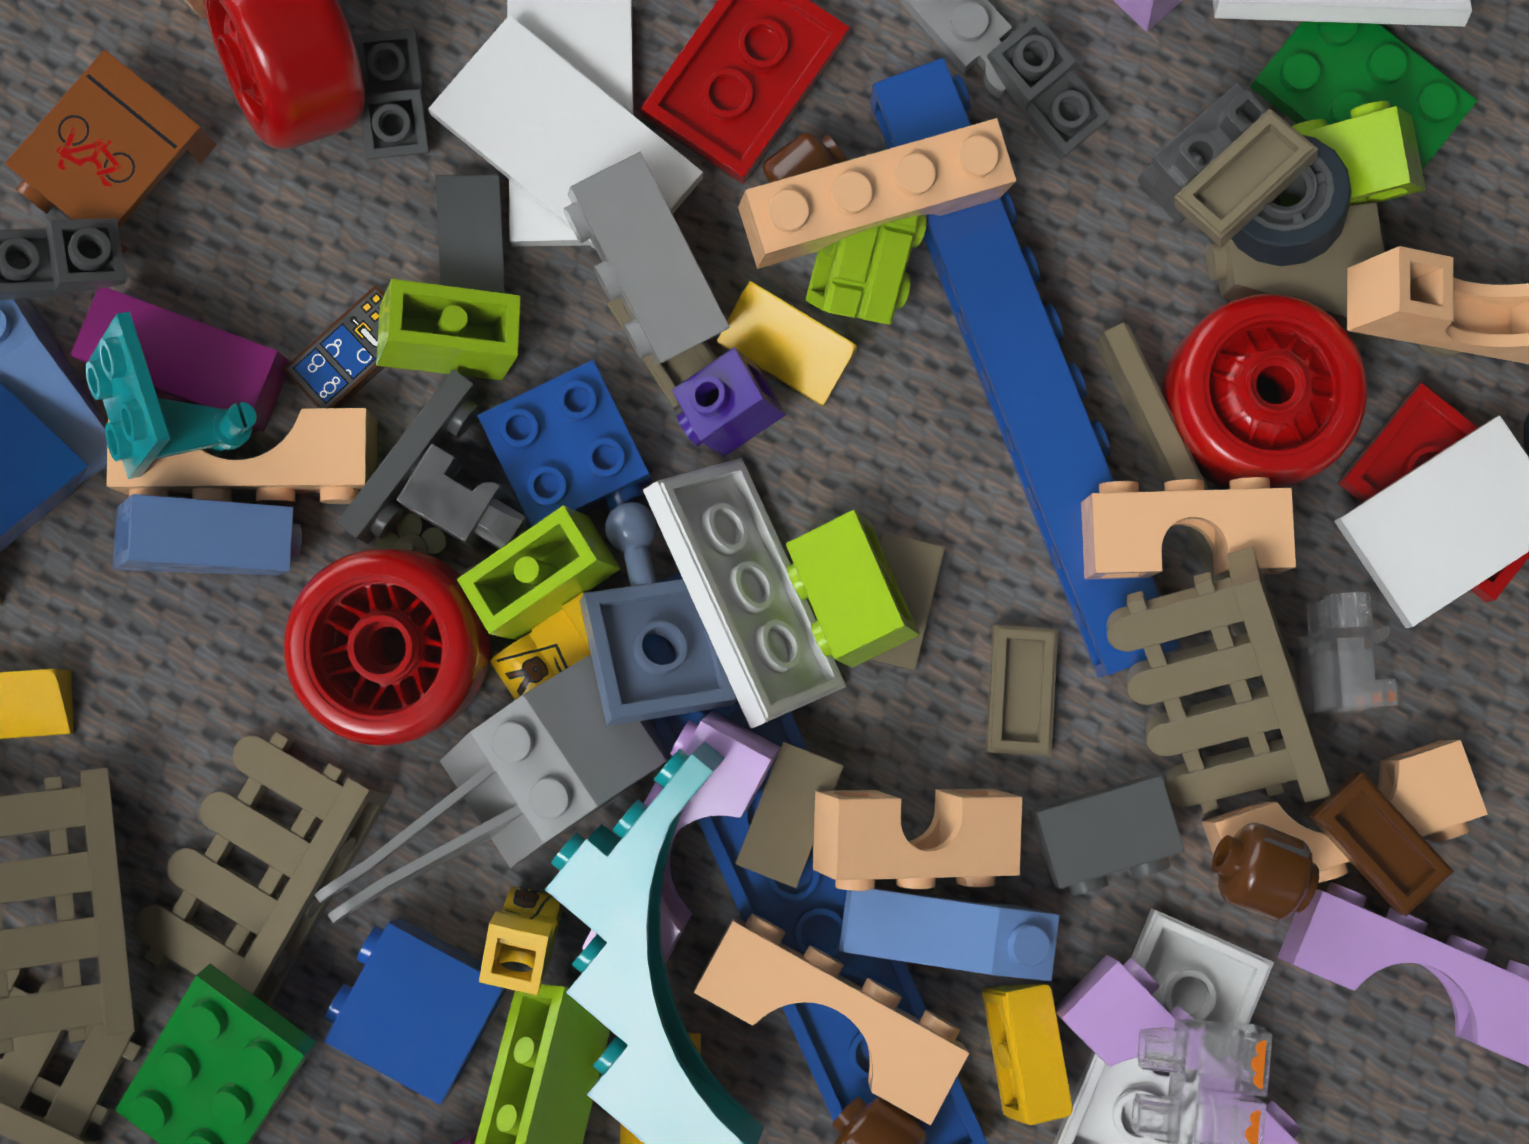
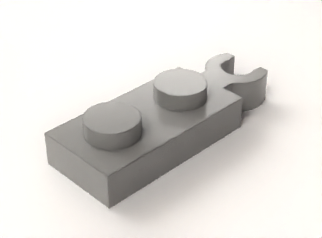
[898,0,1012,99]

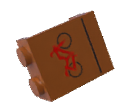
[4,49,216,254]

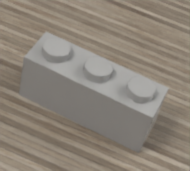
[563,151,730,366]

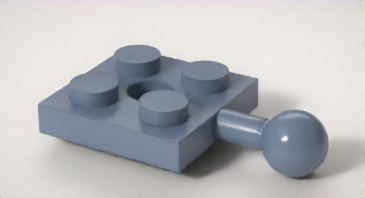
[579,502,738,726]

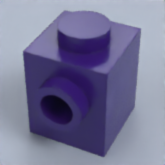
[672,347,786,457]

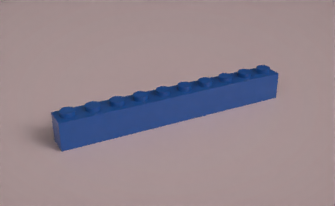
[870,57,1181,678]

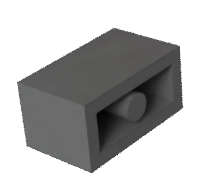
[1029,775,1185,896]

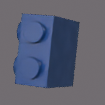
[477,360,652,527]
[0,383,89,552]
[324,917,507,1105]

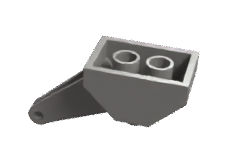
[315,654,672,924]

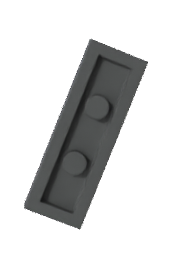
[336,369,481,544]

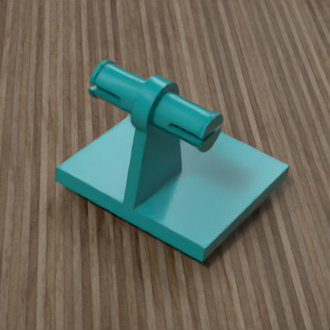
[86,311,257,479]

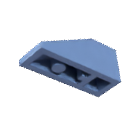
[0,298,107,485]
[839,888,1059,981]

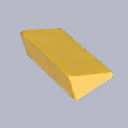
[717,281,857,407]
[0,669,74,739]
[982,984,1073,1125]

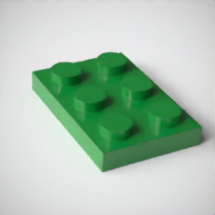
[1250,21,1478,201]
[115,963,317,1144]

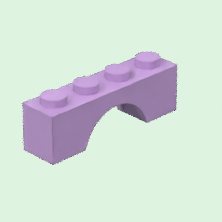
[582,710,781,965]
[1277,882,1529,1067]
[1055,955,1302,1144]

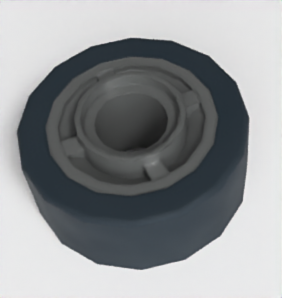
[1232,135,1351,267]

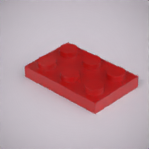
[641,0,850,184]
[1337,383,1529,602]

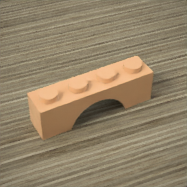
[738,118,1016,269]
[1347,246,1529,364]
[107,408,378,505]
[1202,740,1488,883]
[694,913,969,1125]

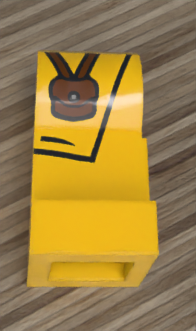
[490,592,591,700]
[479,885,563,995]

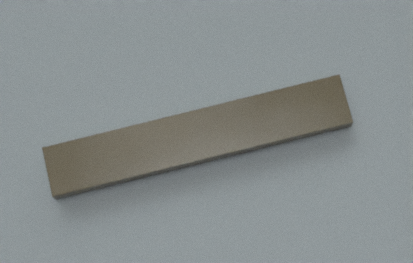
[1095,322,1295,682]

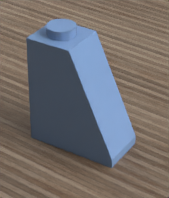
[112,494,302,576]

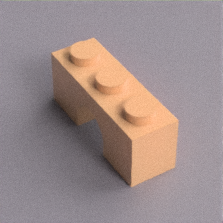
[1081,477,1296,579]
[813,789,1022,891]

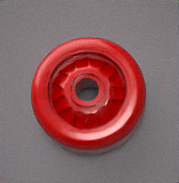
[203,0,365,150]
[1162,294,1368,489]
[283,549,491,746]

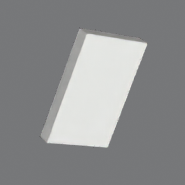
[1334,415,1529,628]

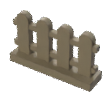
[1106,547,1331,812]
[134,731,391,1007]
[0,768,135,1054]
[0,968,144,1144]

